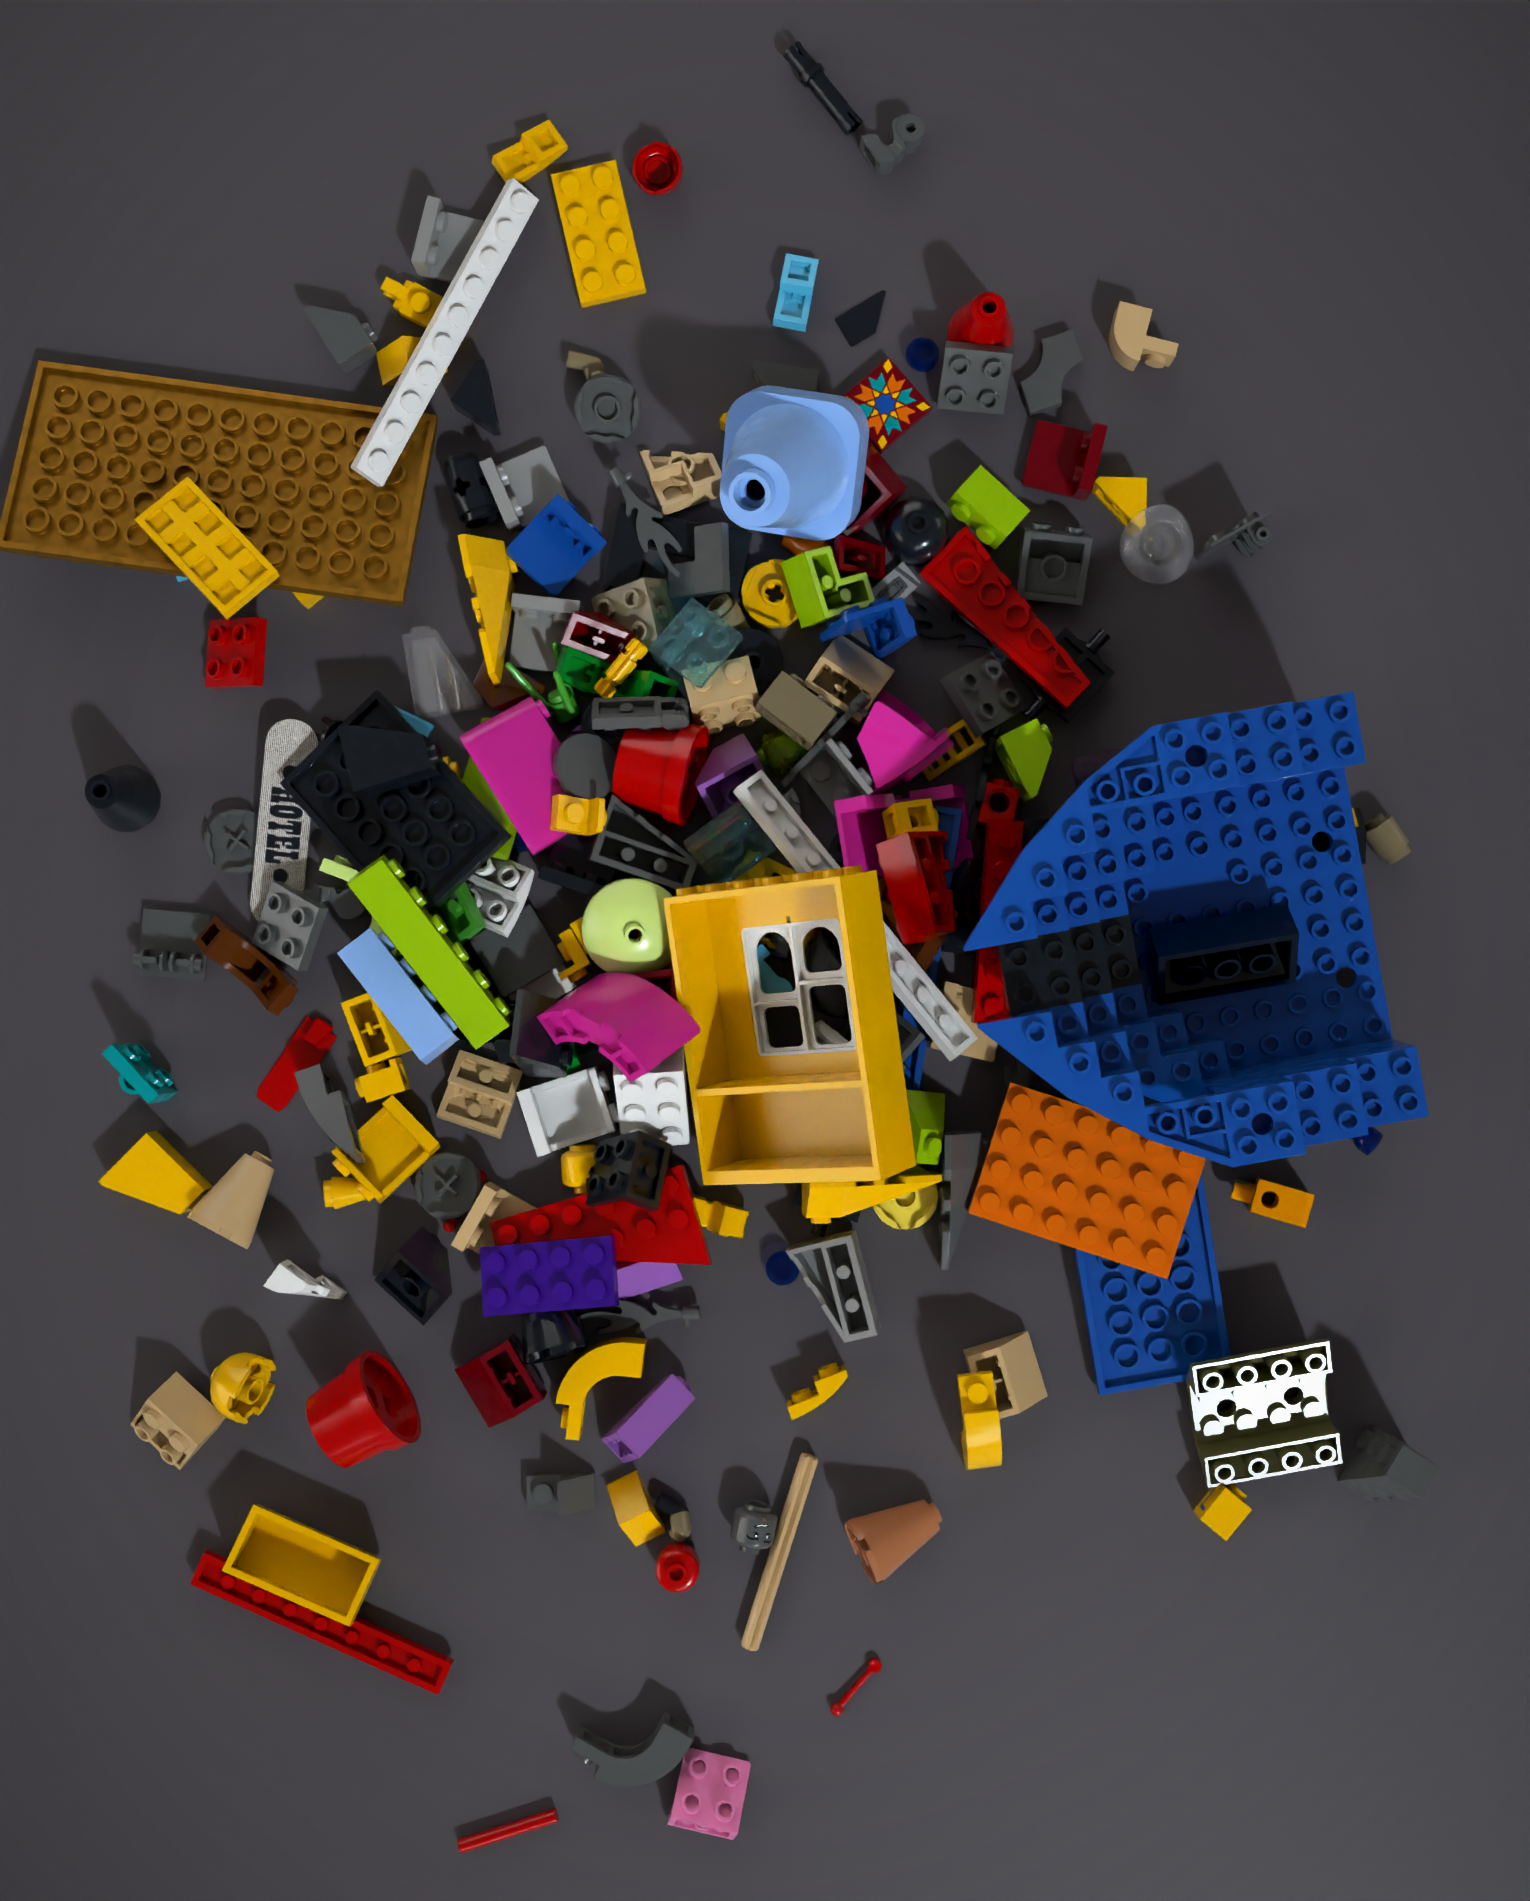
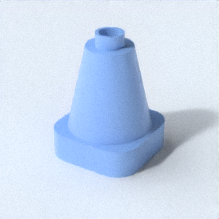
[720,385,869,541]

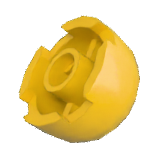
[210,1352,276,1424]

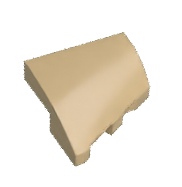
[640,450,721,516]

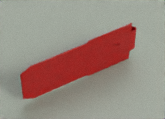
[257,1016,337,1112]

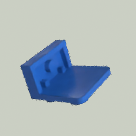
[506,494,607,596]
[819,596,917,659]

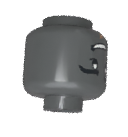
[730,1500,778,1555]

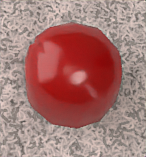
[632,141,684,196]

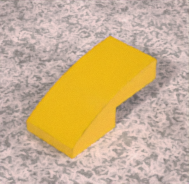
[491,120,568,184]

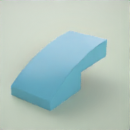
[773,253,819,332]

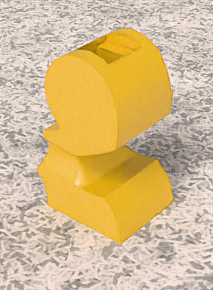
[693,1194,750,1238]

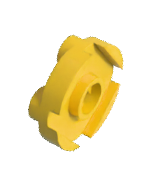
[741,559,798,628]

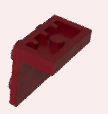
[1021,420,1108,501]

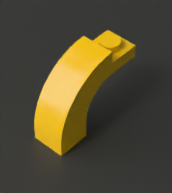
[556,1337,647,1441]
[957,1370,1002,1470]

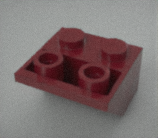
[454,1334,548,1428]

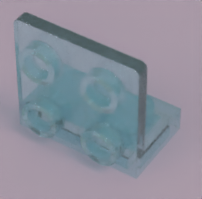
[648,598,743,688]

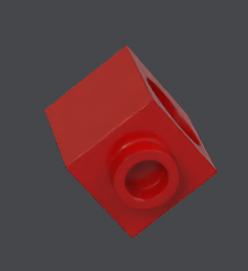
[977,778,1020,827]

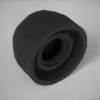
[805,927,849,1019]

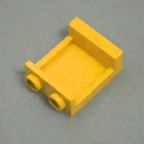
[331,1095,440,1204]

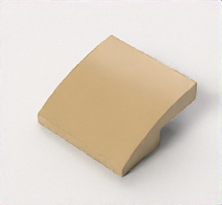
[437,1050,523,1139]

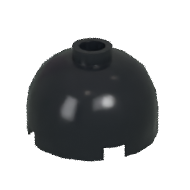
[882,497,949,566]

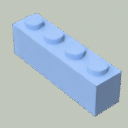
[337,928,459,1065]

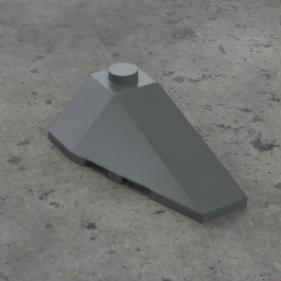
[938,1130,989,1270]

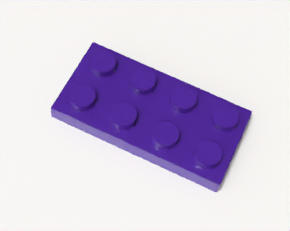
[480,1236,619,1317]

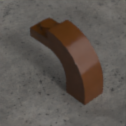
[195,915,299,1016]

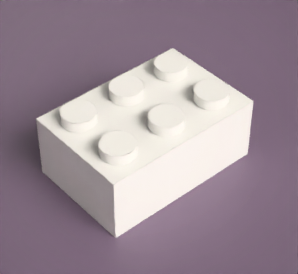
[613,1046,690,1146]

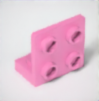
[667,1747,751,1840]

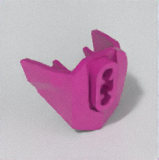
[857,690,954,795]

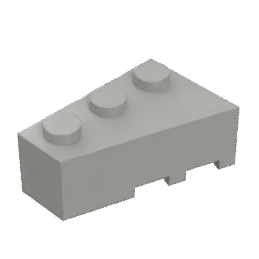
[785,1229,882,1343]

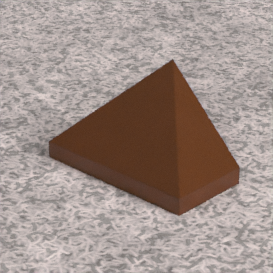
[473,659,547,711]

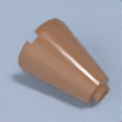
[844,1499,942,1585]

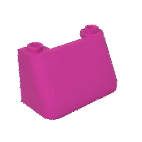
[459,696,570,855]

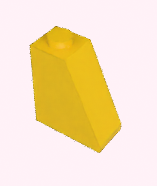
[98,1131,213,1215]

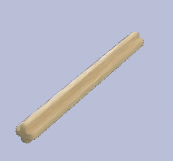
[741,1453,818,1651]

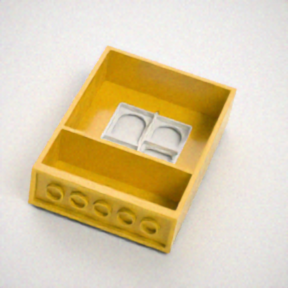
[663,865,916,1185]

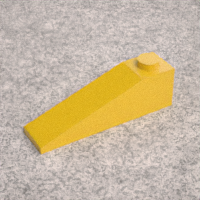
[457,534,519,686]

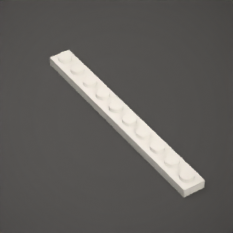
[350,178,539,487]
[733,770,978,1061]

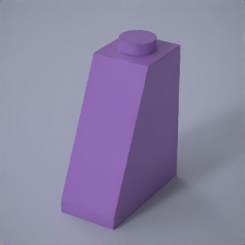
[601,1374,696,1463]

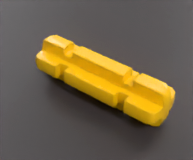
[594,638,648,698]

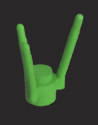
[505,642,580,723]

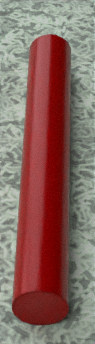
[457,1808,559,1853]

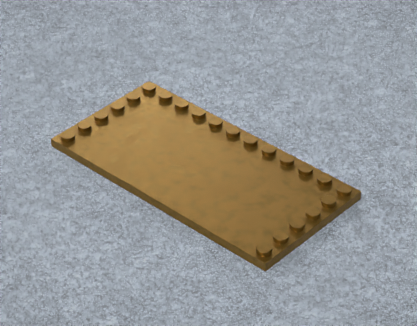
[0,360,439,607]

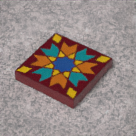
[844,357,932,454]

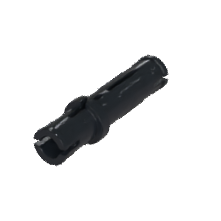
[783,41,863,136]

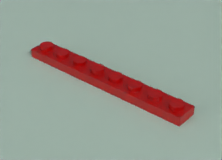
[190,1549,454,1695]

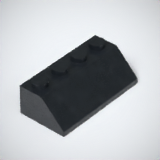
[1148,904,1299,1005]

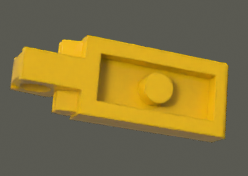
[380,276,443,329]

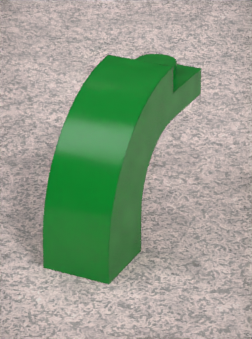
[552,646,679,698]

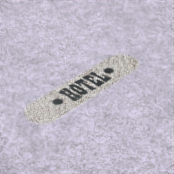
[250,719,318,921]

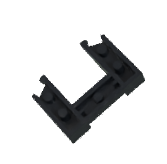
[603,503,752,627]

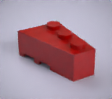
[876,831,955,944]

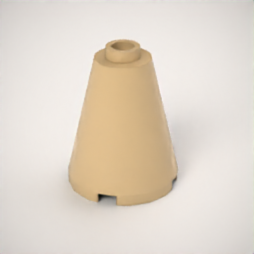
[188,1151,275,1249]

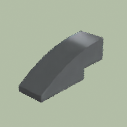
[294,1064,365,1164]

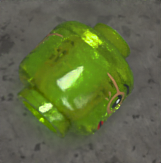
[755,729,807,775]

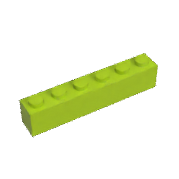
[348,855,511,1050]

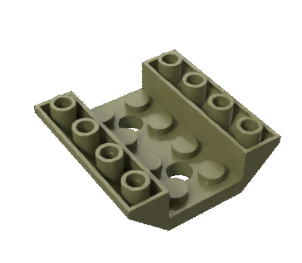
[1186,1338,1342,1488]

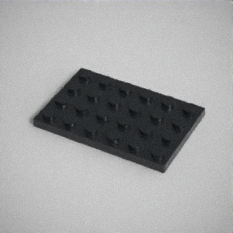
[280,689,512,915]

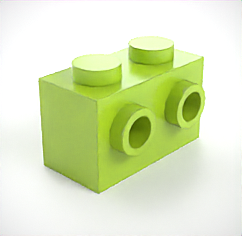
[946,465,1030,550]

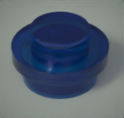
[906,337,939,372]
[766,1251,799,1285]

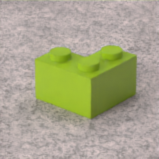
[781,546,875,628]

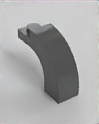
[570,1711,695,1787]

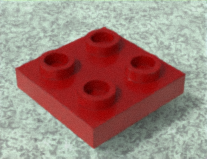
[205,617,267,689]

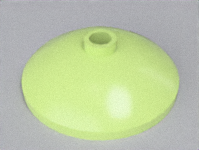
[582,878,673,974]

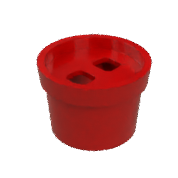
[613,724,709,826]
[306,1350,421,1468]

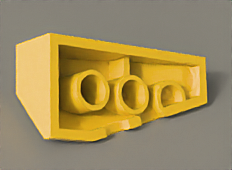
[802,1171,942,1224]

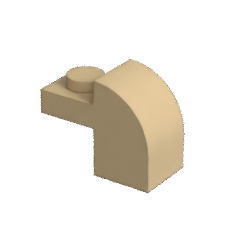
[1108,301,1179,371]

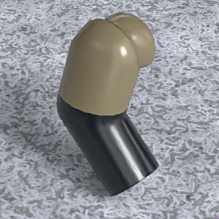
[653,1492,692,1542]

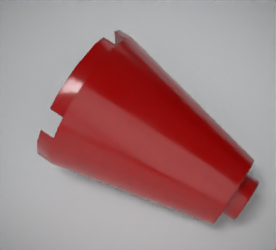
[947,292,1014,347]

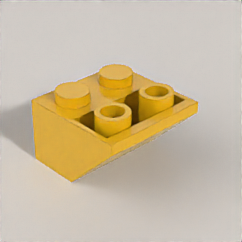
[341,993,412,1067]

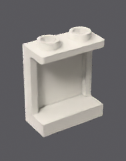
[516,1066,619,1157]

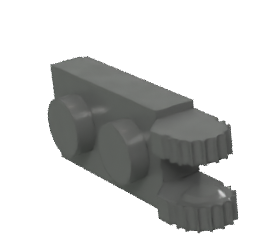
[592,696,690,731]

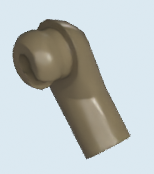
[566,350,608,381]

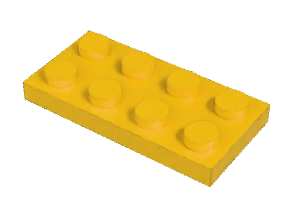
[550,159,646,308]
[134,476,280,619]

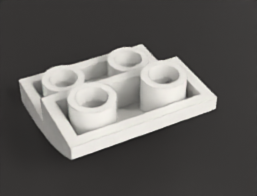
[466,857,535,938]

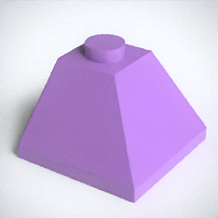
[694,733,767,833]

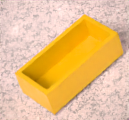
[222,1504,382,1626]

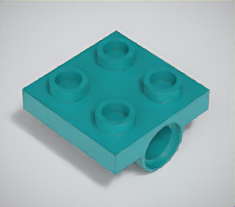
[101,1043,178,1104]

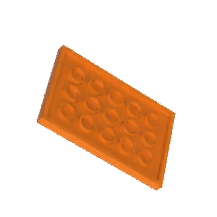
[968,1082,1206,1279]

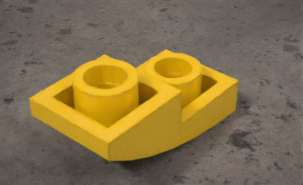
[787,1362,848,1420]

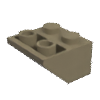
[755,670,837,752]

